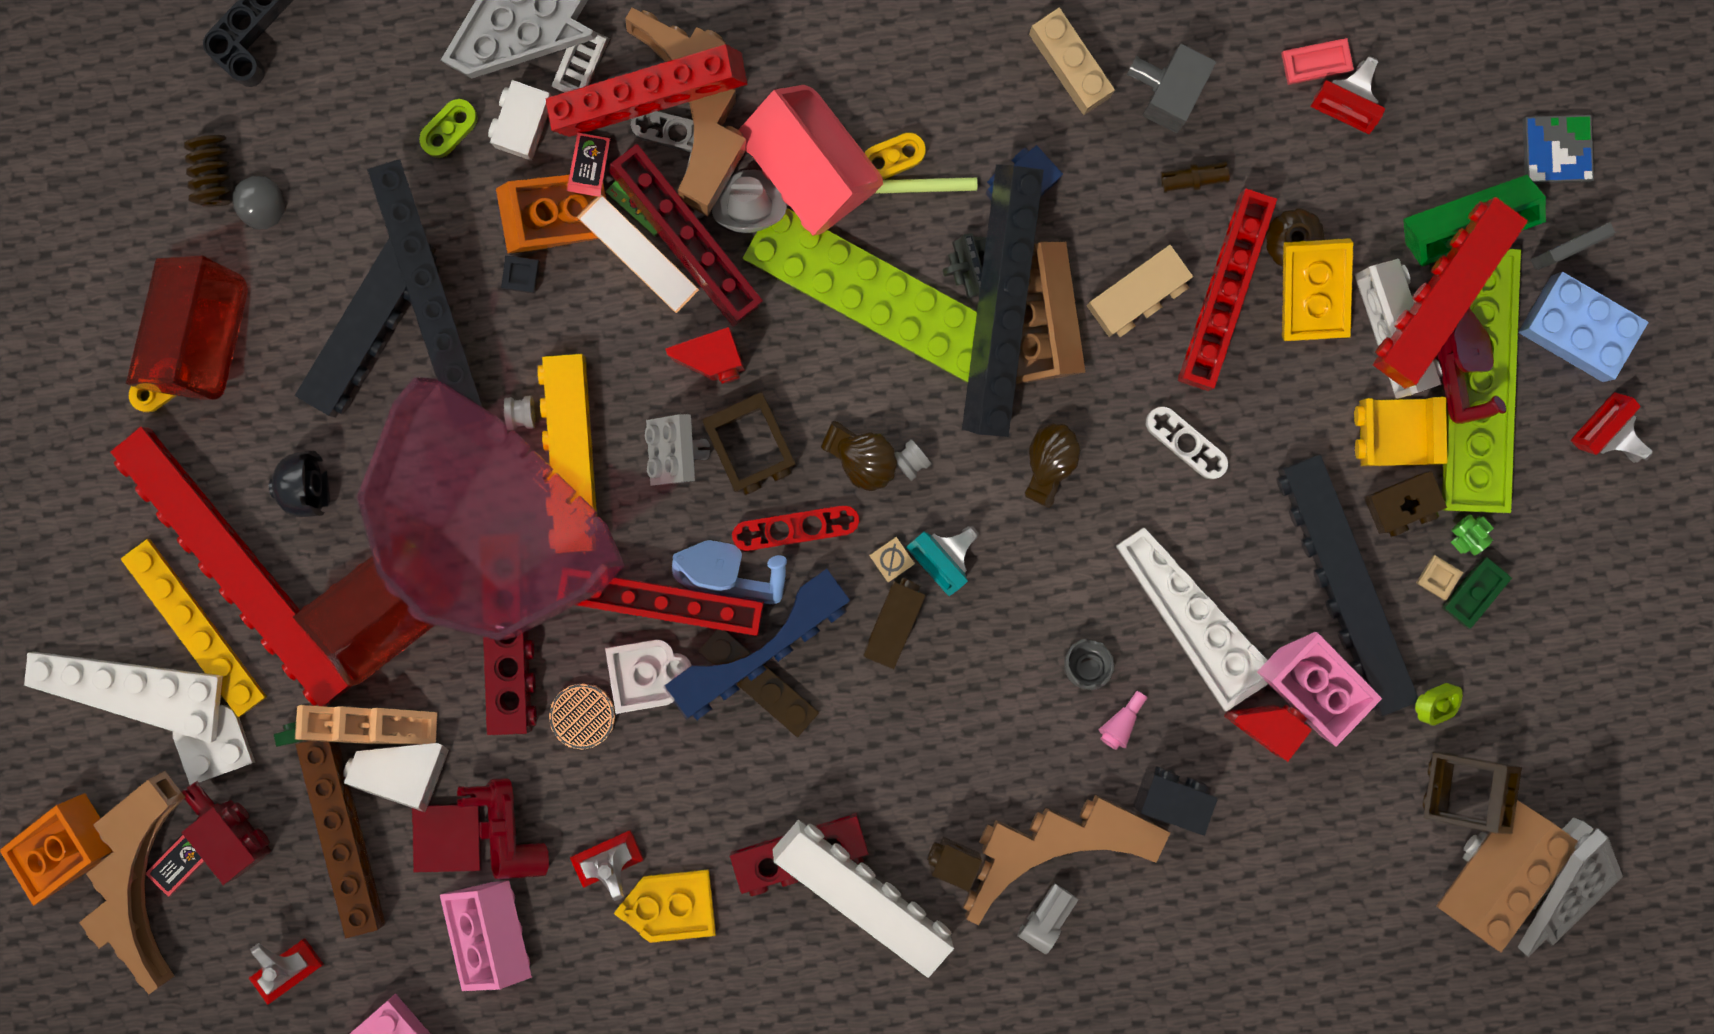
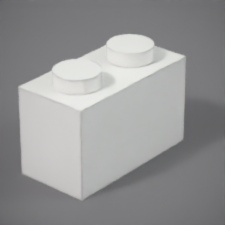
[488,80,552,161]

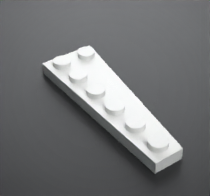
[1116,528,1268,711]
[24,652,223,742]

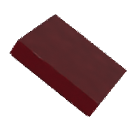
[412,804,481,873]

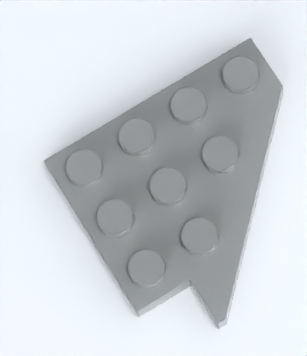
[441,0,597,79]
[1518,829,1623,957]

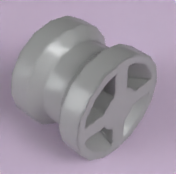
[504,396,536,431]
[894,440,932,481]

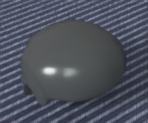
[232,176,286,229]
[1064,638,1114,690]

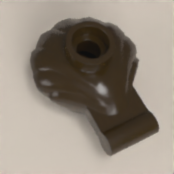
[1266,209,1325,266]
[821,421,897,491]
[1025,424,1081,508]

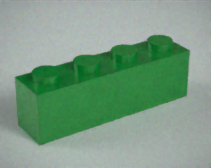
[1403,175,1546,266]

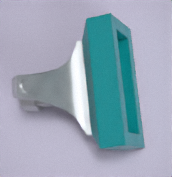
[906,526,979,596]

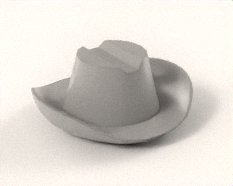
[712,170,787,233]

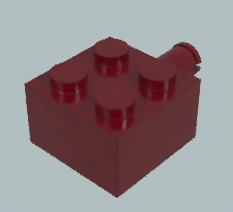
[181,781,272,885]

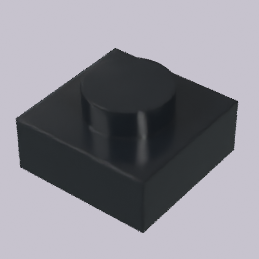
[501,255,540,294]

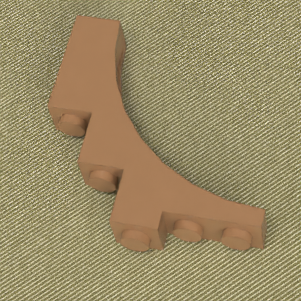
[625,8,746,216]
[79,771,185,995]
[963,795,1171,925]

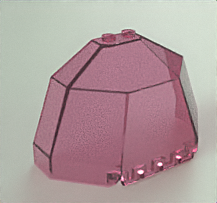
[357,377,625,640]

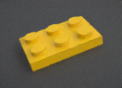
[1282,238,1353,341]

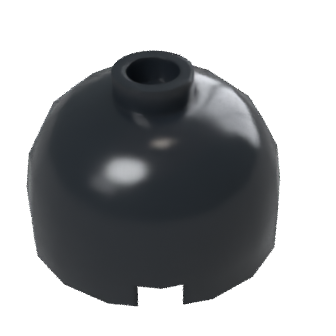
[269,451,330,517]

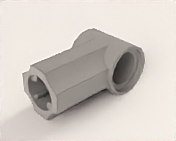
[1017,883,1079,954]

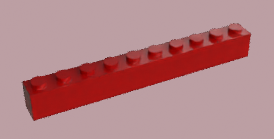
[110,427,358,707]

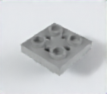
[645,414,710,486]

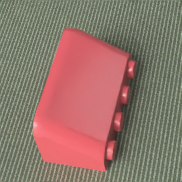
[739,85,883,236]

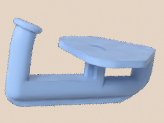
[672,540,787,604]

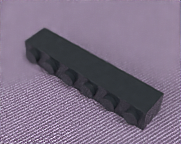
[295,238,437,418]

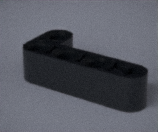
[203,0,293,87]

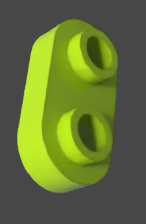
[419,99,478,158]
[1415,683,1463,726]

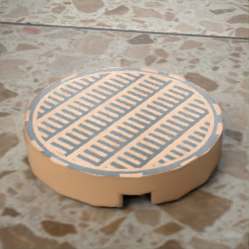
[549,683,616,750]

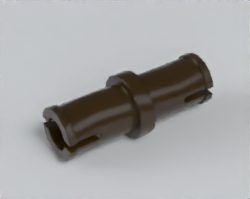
[1161,161,1230,193]

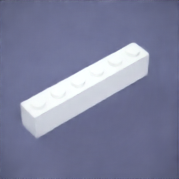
[773,820,954,978]

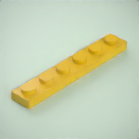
[121,539,267,717]

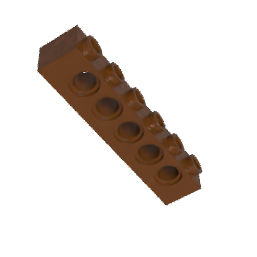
[295,740,385,939]

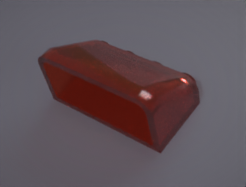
[126,255,248,400]
[293,535,453,685]

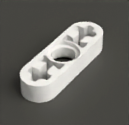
[1146,407,1228,479]

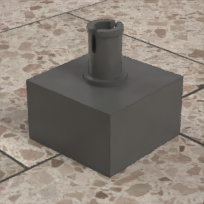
[1127,44,1216,133]

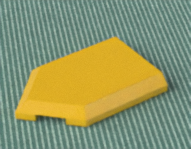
[614,869,716,943]

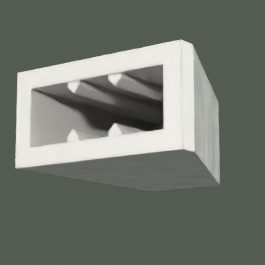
[344,743,448,812]

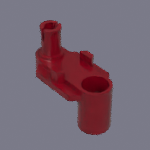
[457,778,549,879]

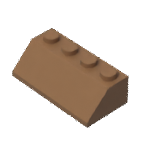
[1016,242,1086,384]
[1436,800,1578,953]

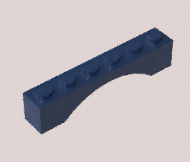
[663,569,850,721]

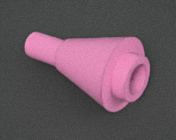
[1098,691,1147,750]

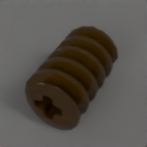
[184,135,232,207]

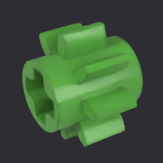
[1451,514,1494,556]

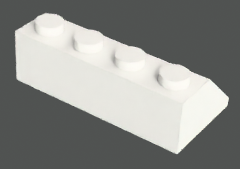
[1355,259,1442,399]

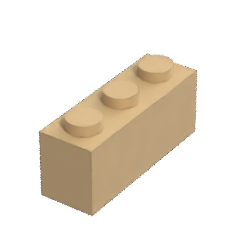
[1029,7,1115,115]
[1086,245,1193,337]

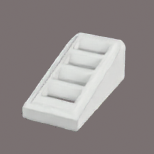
[551,31,610,93]

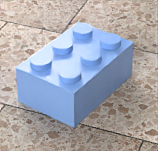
[1518,272,1648,382]

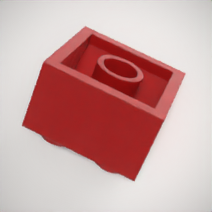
[665,327,745,384]
[1224,704,1312,762]

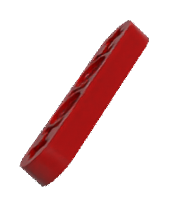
[732,506,859,551]

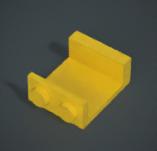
[1354,397,1447,466]

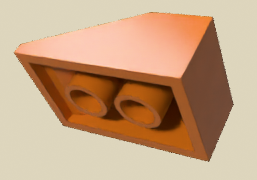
[496,175,606,254]
[0,793,113,906]

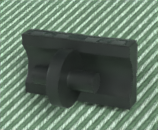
[942,233,987,299]

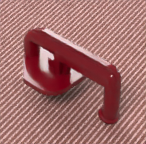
[1438,307,1507,424]

